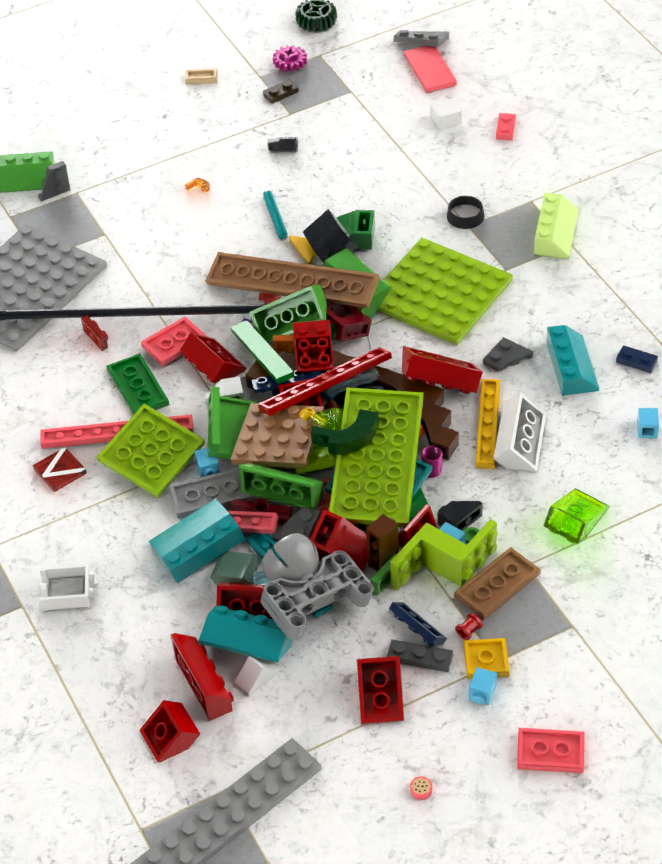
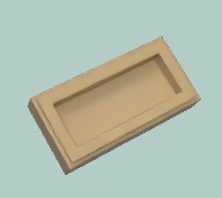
[185,69,218,84]

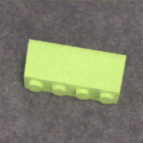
[534,193,578,259]

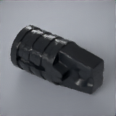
[267,137,298,152]

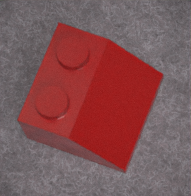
[139,700,200,762]

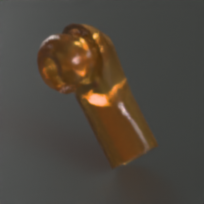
[184,178,210,192]

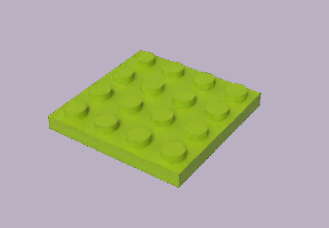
[96,404,205,498]

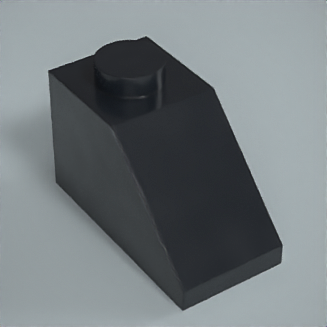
[437,501,483,531]

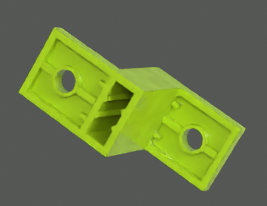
[390,519,498,591]

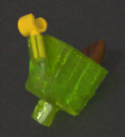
[299,399,343,430]

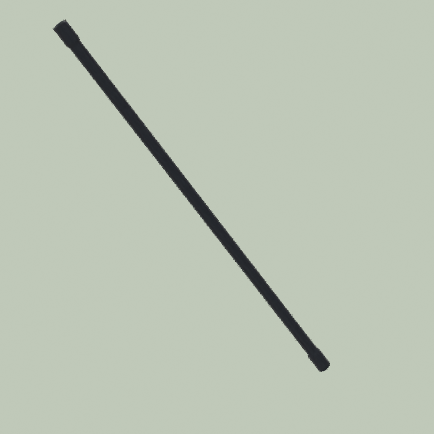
[0,302,328,320]

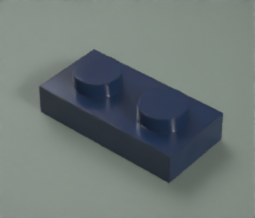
[616,345,658,373]

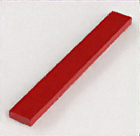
[258,347,392,416]

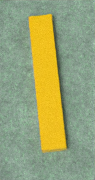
[475,379,500,469]

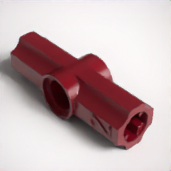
[231,498,292,523]

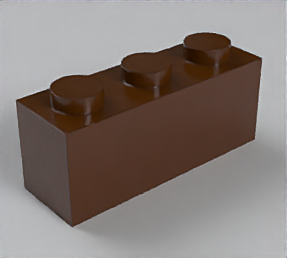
[366,514,399,572]

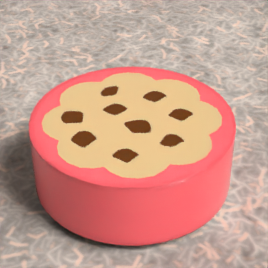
[410,777,432,800]

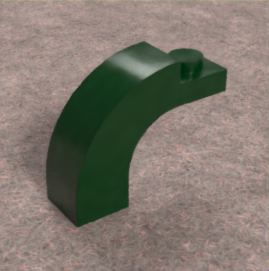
[311,409,379,455]

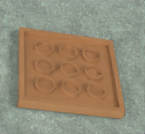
[230,403,325,469]

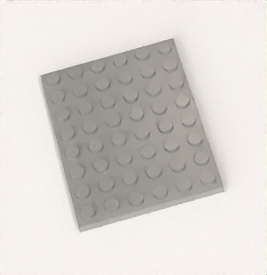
[0,224,107,352]

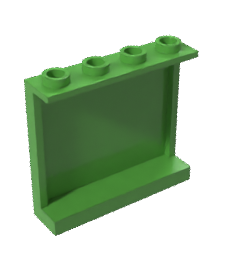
[208,386,261,459]

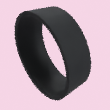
[447,195,485,229]

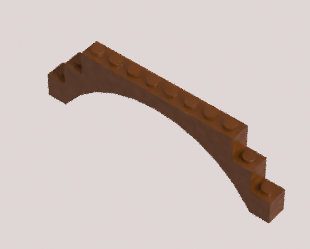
[246,350,459,460]

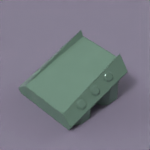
[210,551,259,585]

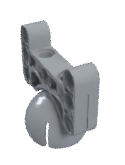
[261,533,374,640]

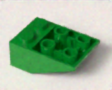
[336,210,375,250]

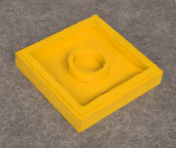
[463,638,510,679]

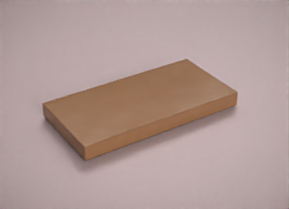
[454,547,541,620]

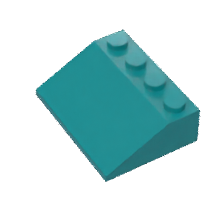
[149,498,245,583]

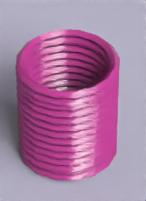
[421,446,443,478]

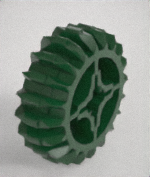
[295,0,337,32]

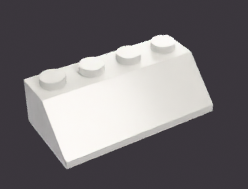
[494,392,546,472]

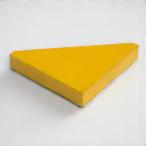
[289,235,316,265]

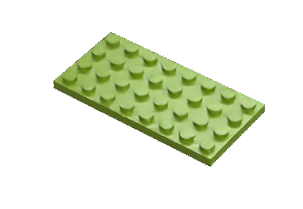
[329,387,424,527]

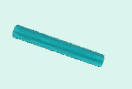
[263,190,288,240]

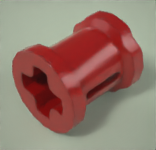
[455,613,483,640]

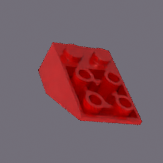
[293,320,334,373]
[310,509,368,572]

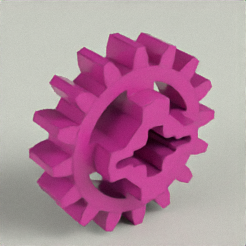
[272,45,307,72]

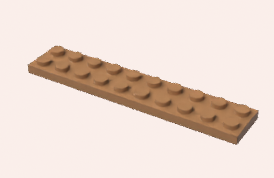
[205,252,380,308]

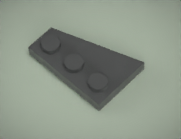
[394,30,449,47]

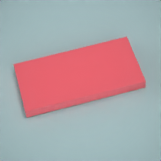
[404,46,457,93]

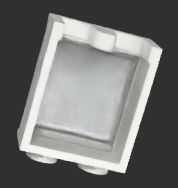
[39,564,95,613]

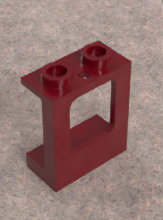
[326,303,372,342]

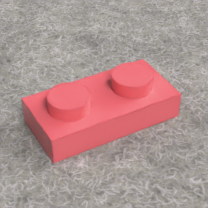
[496,113,516,140]

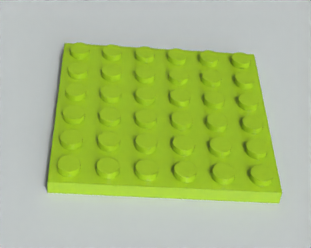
[377,237,513,345]

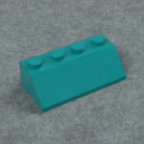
[546,325,599,396]
[198,606,292,663]

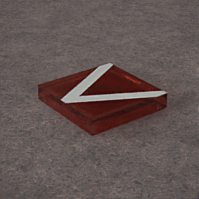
[33,447,87,492]

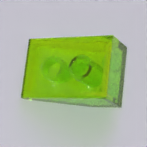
[543,488,609,544]

